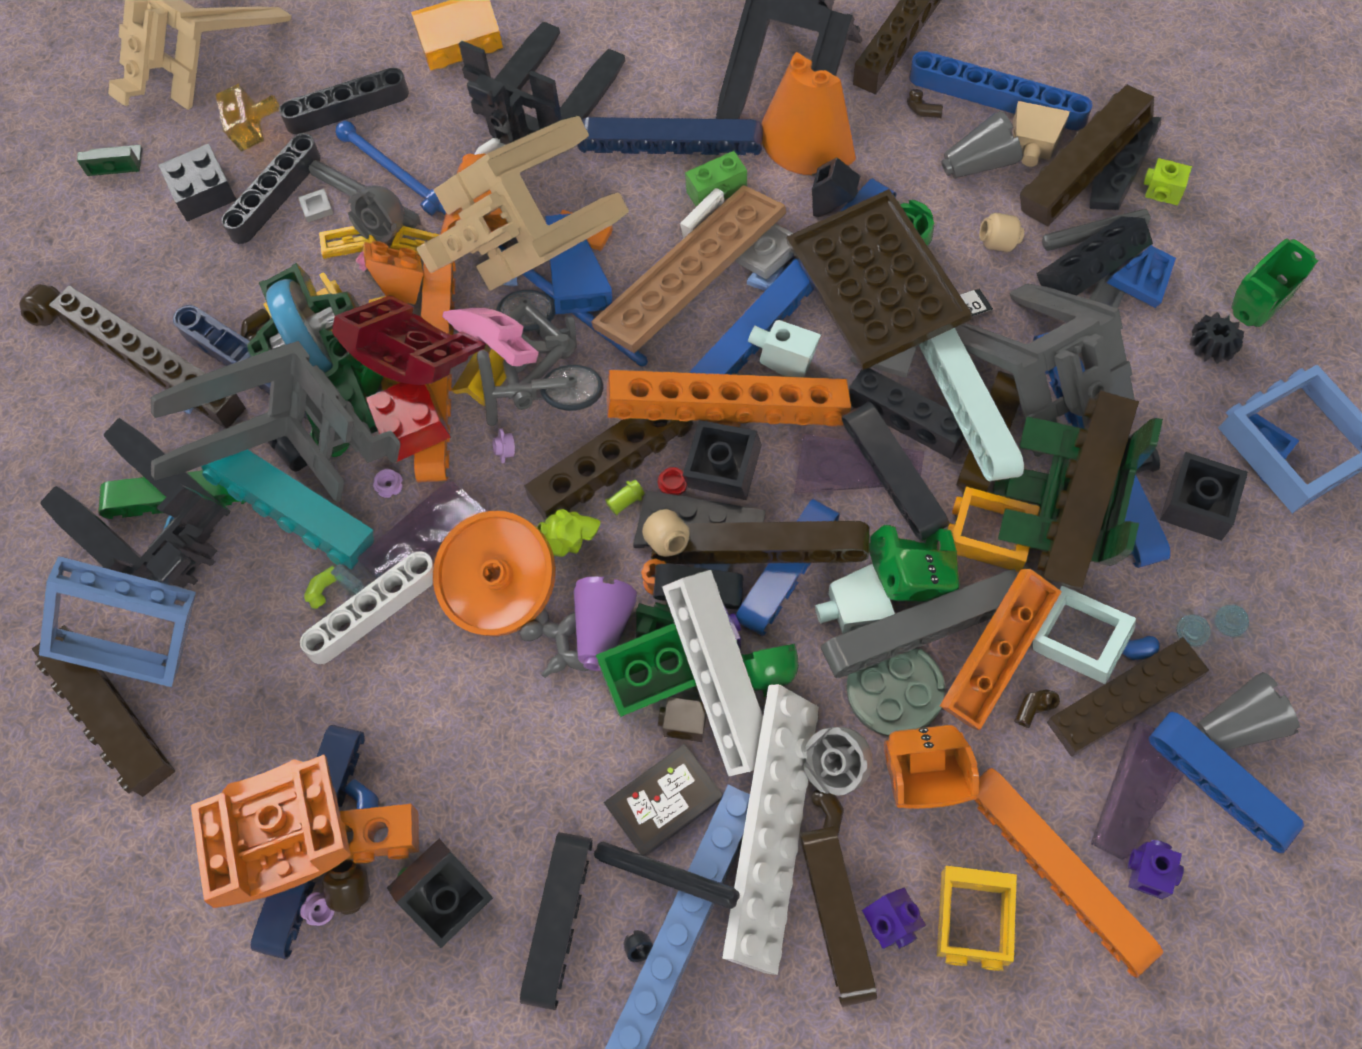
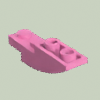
[442,308,539,366]

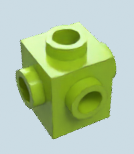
[1143,158,1192,206]

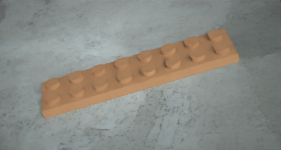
[591,185,786,353]

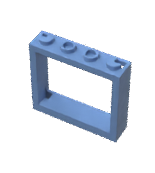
[1218,365,1362,514]
[39,556,196,687]

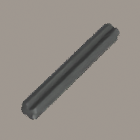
[1042,209,1151,251]

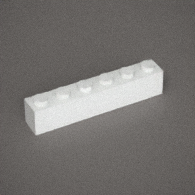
[662,570,763,776]

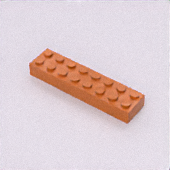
[940,569,1062,730]

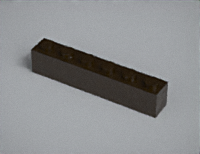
[1020,84,1154,226]
[1037,391,1139,590]
[32,625,176,797]

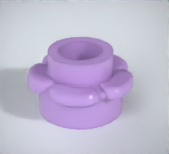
[373,469,403,498]
[300,892,334,926]

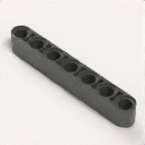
[821,570,1018,678]

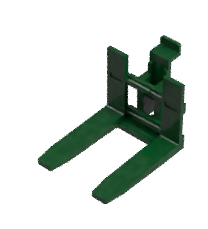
[992,417,1163,566]

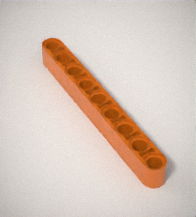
[414,261,456,483]

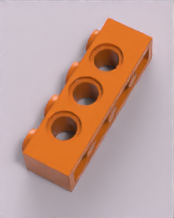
[337,804,419,866]

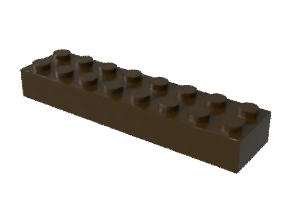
[1047,637,1209,757]

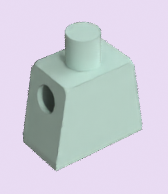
[748,320,821,377]
[815,564,895,634]

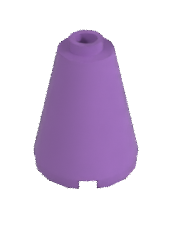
[574,576,637,671]

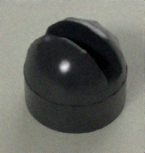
[623,930,653,962]

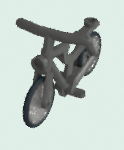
[477,290,603,426]

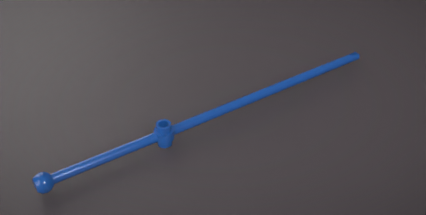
[335,121,648,367]

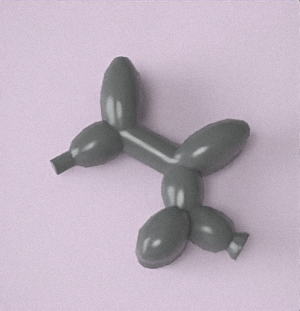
[520,609,588,678]

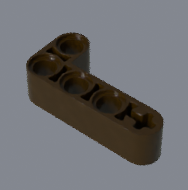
[956,371,1020,492]

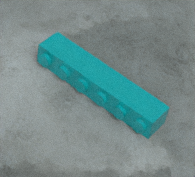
[201,449,374,570]

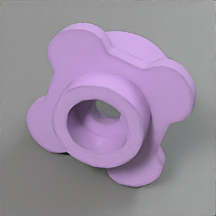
[492,428,515,463]

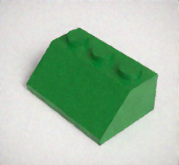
[596,623,696,717]

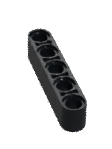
[279,68,409,135]
[222,133,321,244]
[841,401,949,541]
[520,832,593,1010]

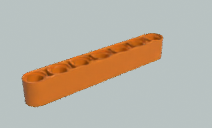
[973,768,1164,978]

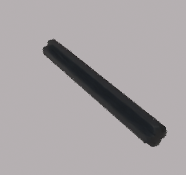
[594,841,740,909]

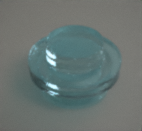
[1215,605,1249,637]
[1176,615,1211,647]

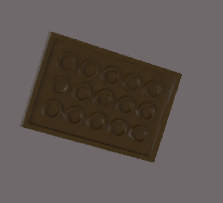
[786,189,972,370]

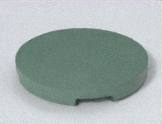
[846,648,945,736]

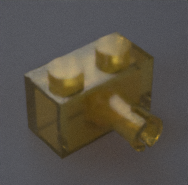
[215,83,280,152]

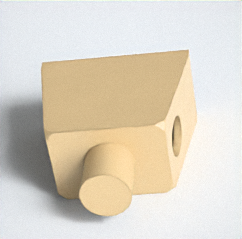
[1013,101,1070,167]

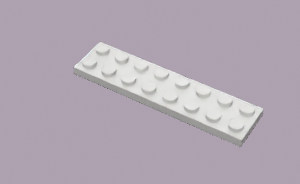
[722,684,819,975]

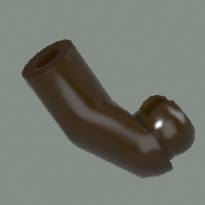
[907,89,943,118]
[1014,689,1060,728]
[811,789,844,836]

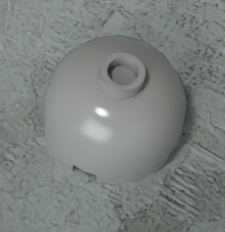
[804,727,873,796]

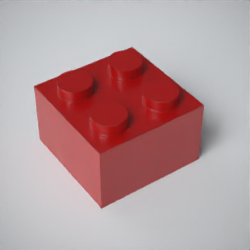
[366,383,451,462]

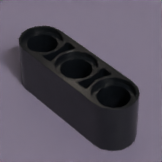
[653,564,744,609]

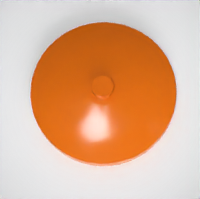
[433,511,556,636]

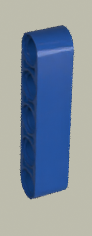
[736,499,840,637]
[1148,712,1304,853]

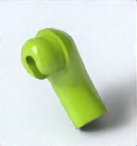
[304,565,341,609]

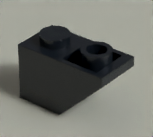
[812,157,861,217]

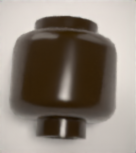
[19,284,61,326]
[322,860,370,915]

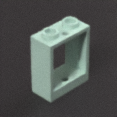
[1033,586,1136,684]

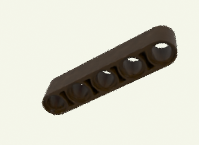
[800,826,877,1007]

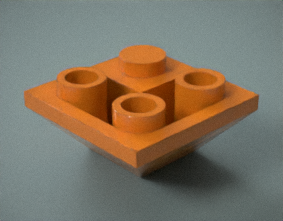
[363,241,423,305]

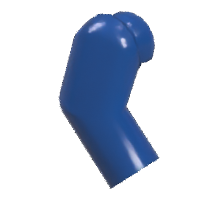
[345,779,378,809]

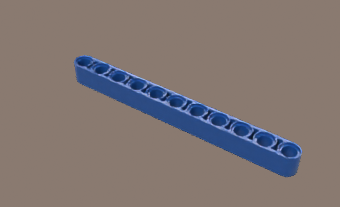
[689,178,897,375]

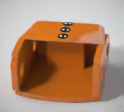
[884,725,979,809]

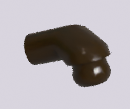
[240,308,270,341]

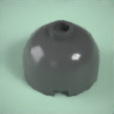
[347,185,405,243]

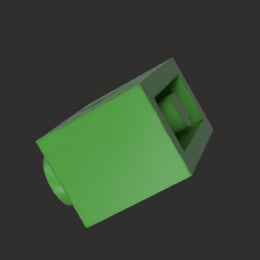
[685,151,747,207]

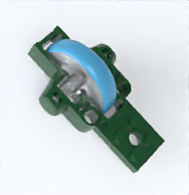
[247,263,378,454]

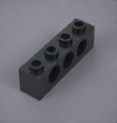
[1036,216,1153,296]
[849,368,965,459]

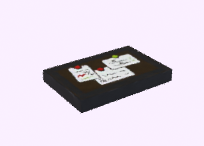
[604,744,723,856]

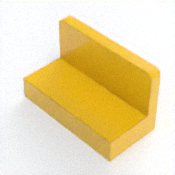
[451,344,506,406]

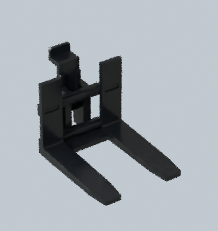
[716,0,862,119]
[459,22,625,143]
[40,418,231,588]

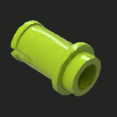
[605,479,645,516]

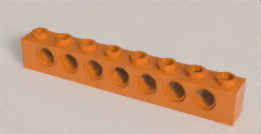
[607,370,851,426]

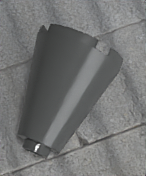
[941,111,1023,178]
[1197,672,1300,751]

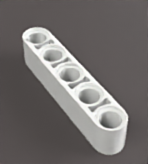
[300,551,434,664]

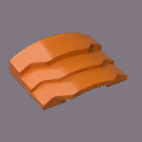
[191,755,351,908]

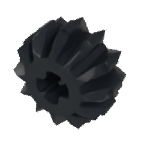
[1190,312,1245,364]

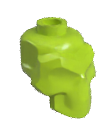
[537,509,601,557]

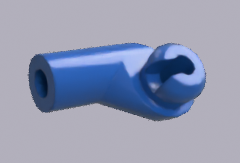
[1122,636,1160,661]

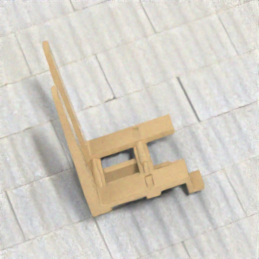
[108,0,292,110]
[417,116,629,291]

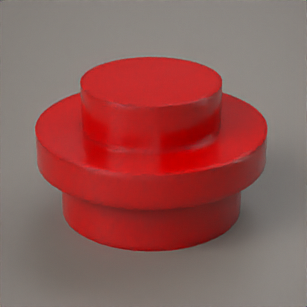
[657,467,687,495]

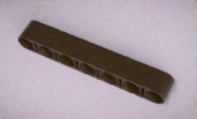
[651,521,870,564]

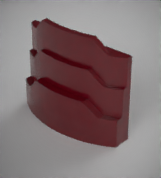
[332,295,486,385]

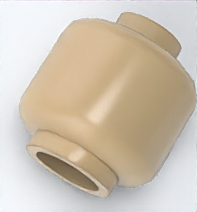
[979,213,1024,252]
[642,509,690,557]

